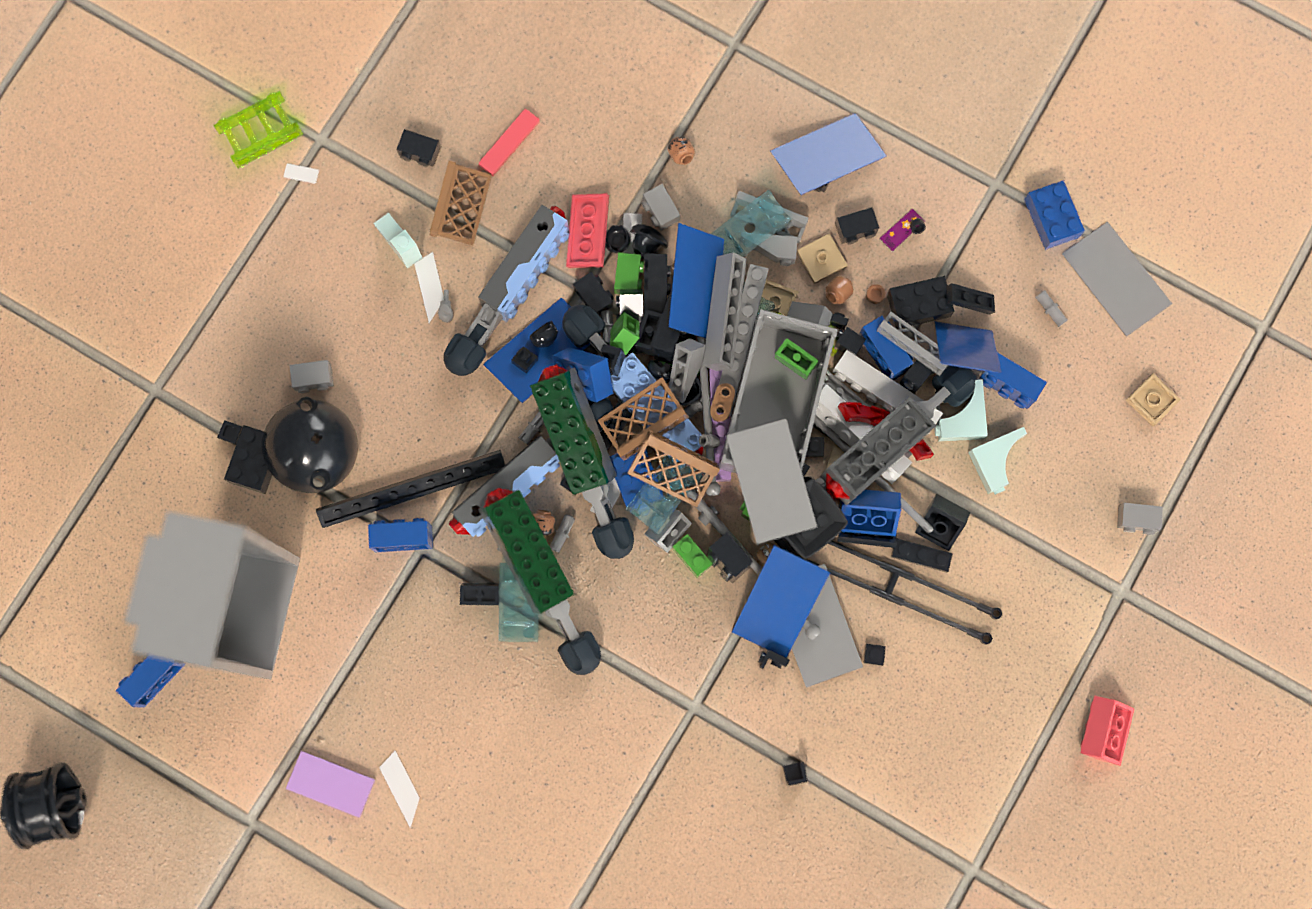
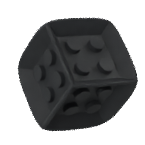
[773,476,848,560]

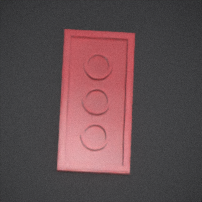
[566,193,609,268]

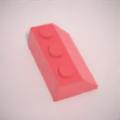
[1080,696,1134,766]

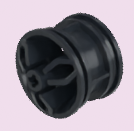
[0,762,87,850]

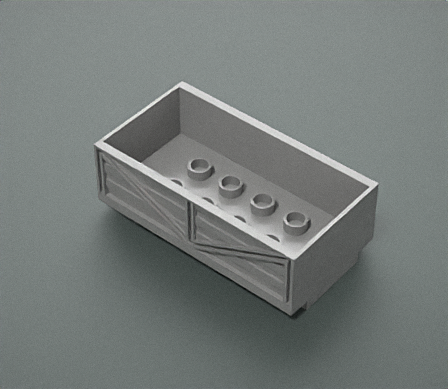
[124,511,300,680]

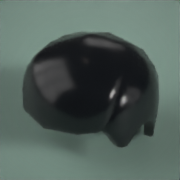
[605,224,631,253]
[530,321,558,348]
[647,359,672,383]

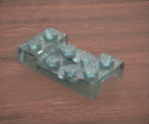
[711,190,792,258]
[625,455,706,535]
[498,563,539,642]

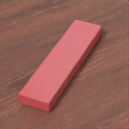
[478,108,540,176]

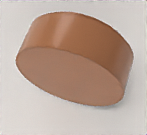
[866,284,886,304]

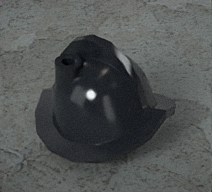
[630,224,668,259]

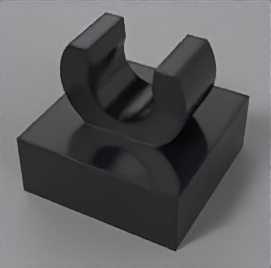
[511,346,538,374]

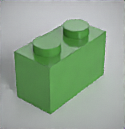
[614,252,644,294]
[610,312,639,355]
[775,338,819,380]
[672,534,712,578]

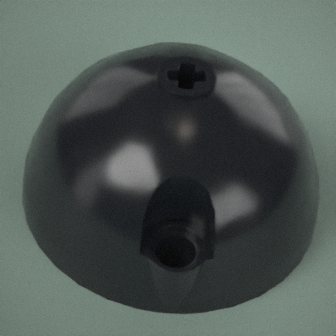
[262,397,358,493]

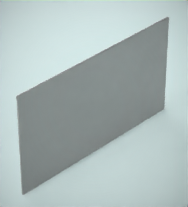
[1062,222,1172,337]
[726,419,817,544]
[792,564,863,688]

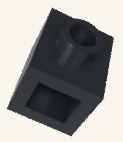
[835,327,866,355]

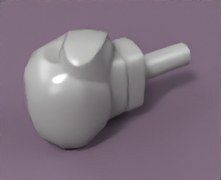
[438,290,454,323]

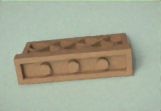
[429,161,492,245]
[598,378,689,461]
[627,430,720,507]

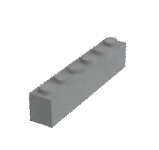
[703,253,746,371]

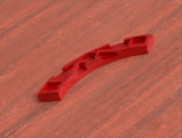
[838,402,934,461]

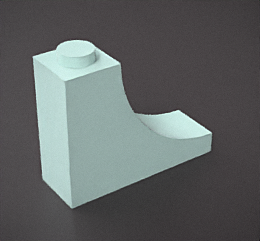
[374,213,423,268]
[934,379,988,442]
[968,427,1027,495]

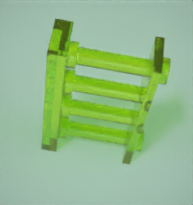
[213,91,304,168]

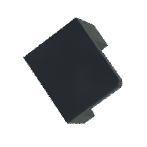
[601,344,625,377]
[782,762,808,786]

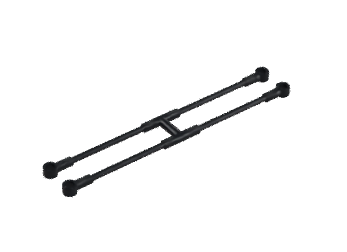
[806,540,1003,645]

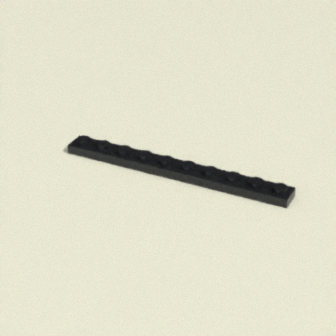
[316,449,506,528]

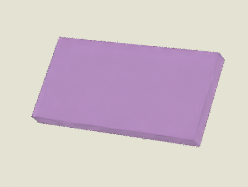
[286,751,375,818]

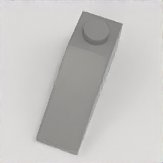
[740,232,798,266]
[668,338,705,403]

